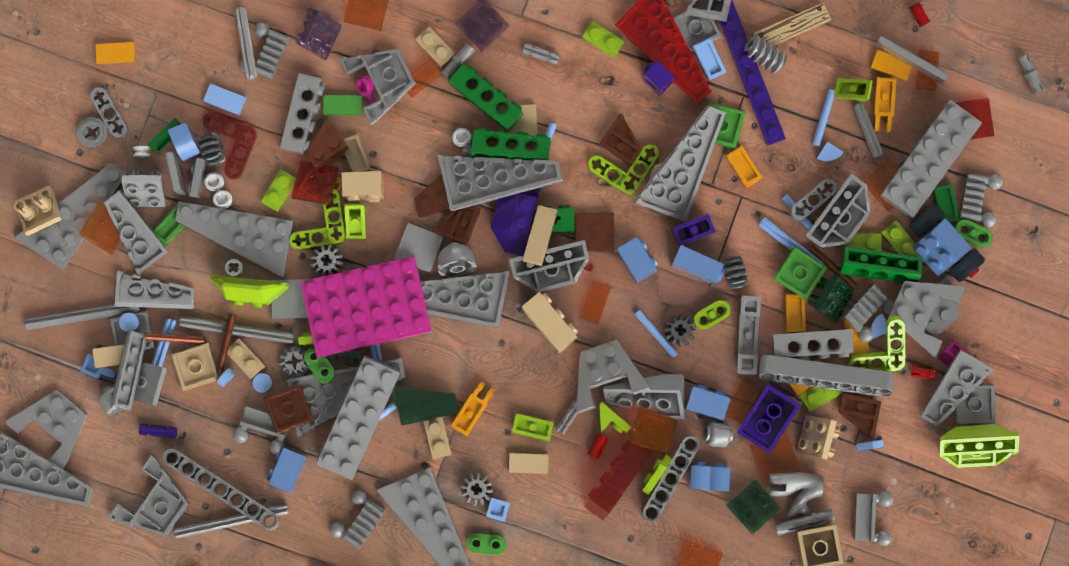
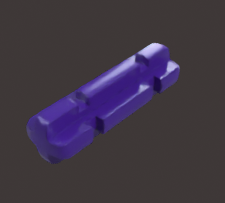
[139,424,178,438]

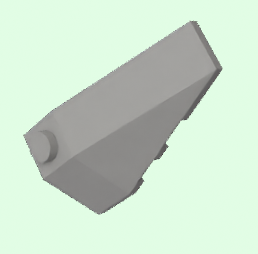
[603,374,686,419]

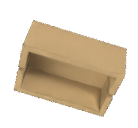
[522,292,578,354]

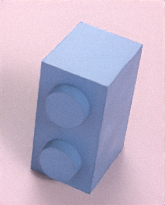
[616,237,658,284]
[685,384,730,421]
[267,448,307,493]

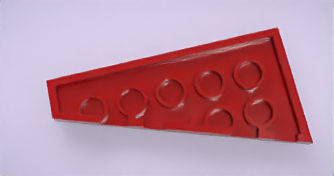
[615,0,712,105]

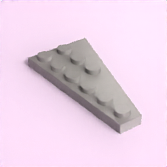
[14,163,128,270]
[175,202,294,278]
[420,271,510,328]
[287,358,406,437]

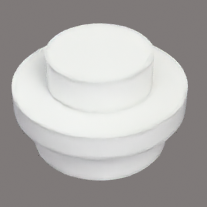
[452,128,472,147]
[204,172,224,192]
[213,190,232,209]

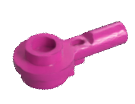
[356,75,376,105]

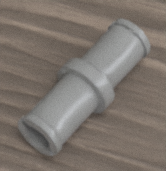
[441,43,475,80]
[1018,54,1044,94]

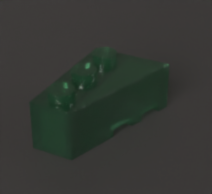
[393,388,459,426]

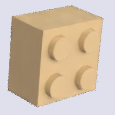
[342,171,384,203]
[795,524,844,566]

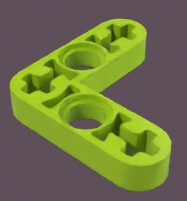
[588,144,659,195]
[289,188,346,250]
[848,316,905,371]

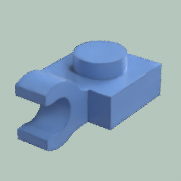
[80,354,118,379]

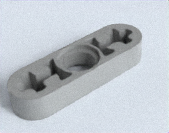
[90,87,128,139]
[789,179,837,222]

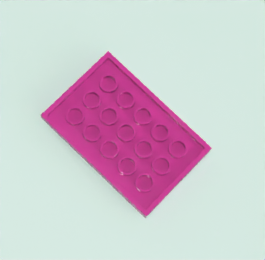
[300,256,432,358]

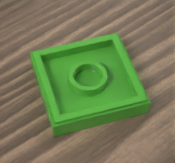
[707,102,745,149]
[774,247,827,300]

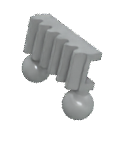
[239,23,290,80]
[959,172,1003,227]
[842,284,895,343]
[233,406,287,455]
[330,489,386,549]
[853,491,894,546]

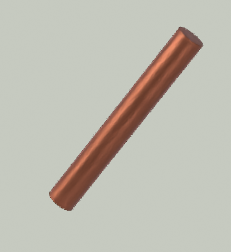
[808,245,857,289]
[216,313,237,371]
[145,332,204,344]

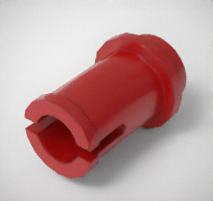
[909,2,931,27]
[911,364,936,382]
[587,433,608,459]

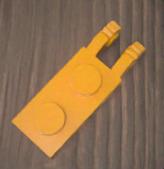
[874,77,897,132]
[451,381,495,436]

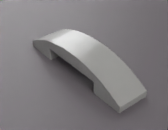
[737,296,761,375]

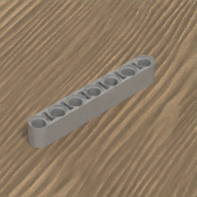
[759,355,893,397]
[163,449,280,531]

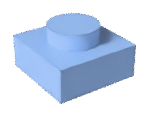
[486,498,510,522]

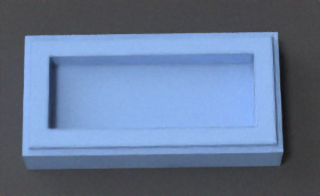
[692,37,726,80]
[203,84,247,116]

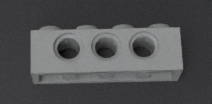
[280,73,325,155]
[773,329,854,360]

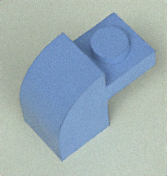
[168,122,200,161]

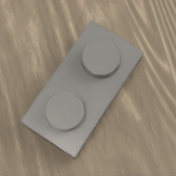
[188,158,207,199]

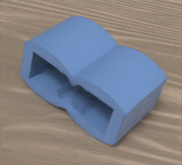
[689,462,731,492]

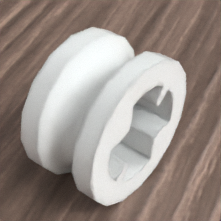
[132,146,150,158]
[225,259,244,277]

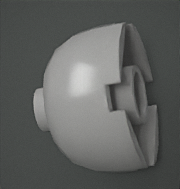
[437,242,477,278]

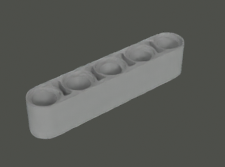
[642,436,699,522]

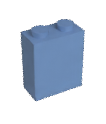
[671,245,725,285]

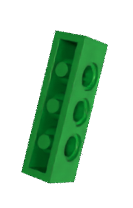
[448,64,523,132]
[471,128,551,161]
[840,246,923,283]

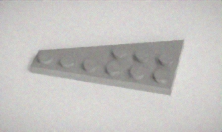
[633,106,726,222]
[438,155,563,211]
[0,431,93,507]
[376,468,470,566]

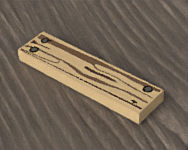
[753,2,831,46]

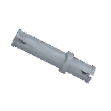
[775,509,835,536]

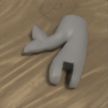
[768,472,824,517]

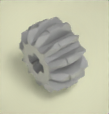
[311,245,344,277]
[460,473,494,506]

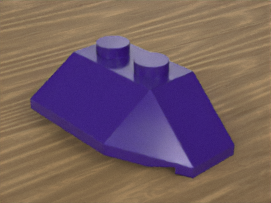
[491,187,541,256]

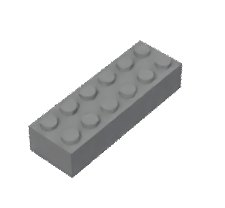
[879,100,982,219]
[316,355,400,480]

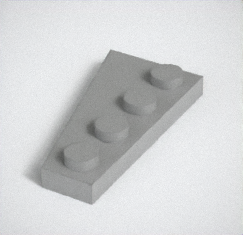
[104,190,169,275]
[115,270,194,309]
[920,349,995,427]

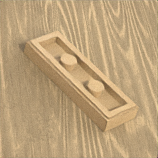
[523,205,557,266]

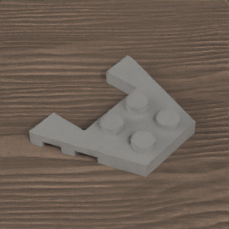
[339,49,416,125]
[888,281,965,357]
[576,340,651,413]
[5,390,87,470]
[108,455,189,536]

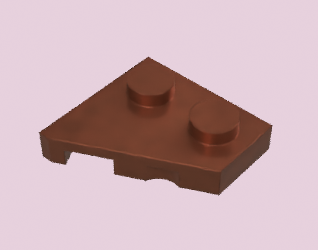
[599,113,642,166]
[305,119,349,169]
[414,174,450,217]
[432,206,481,245]
[838,393,881,438]

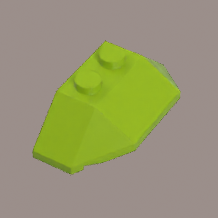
[210,275,290,308]
[939,424,1019,468]

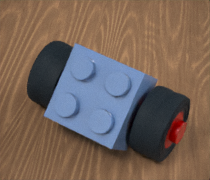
[909,203,985,282]

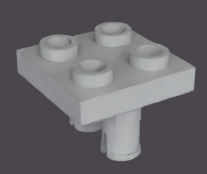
[122,170,166,207]

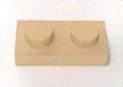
[415,27,455,68]
[227,338,266,380]
[424,417,452,460]

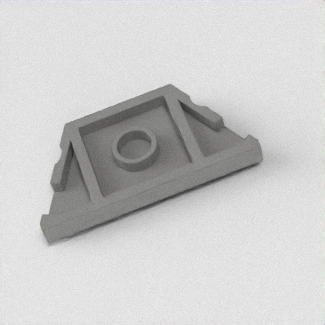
[893,276,959,337]

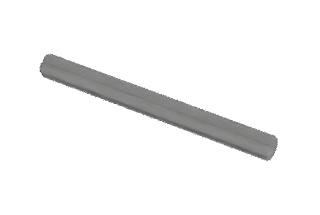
[24,304,139,330]
[179,316,294,344]
[174,504,289,539]

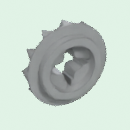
[77,117,108,148]
[279,346,309,377]

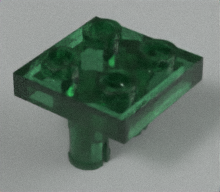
[808,274,854,324]
[726,479,781,535]

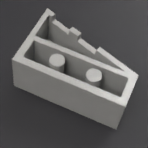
[687,0,731,22]

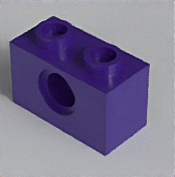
[643,61,675,96]
[671,214,716,246]

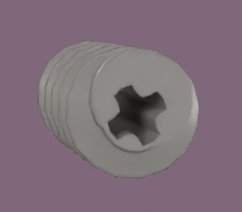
[744,34,787,74]

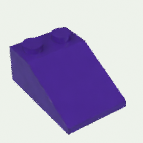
[737,381,803,454]

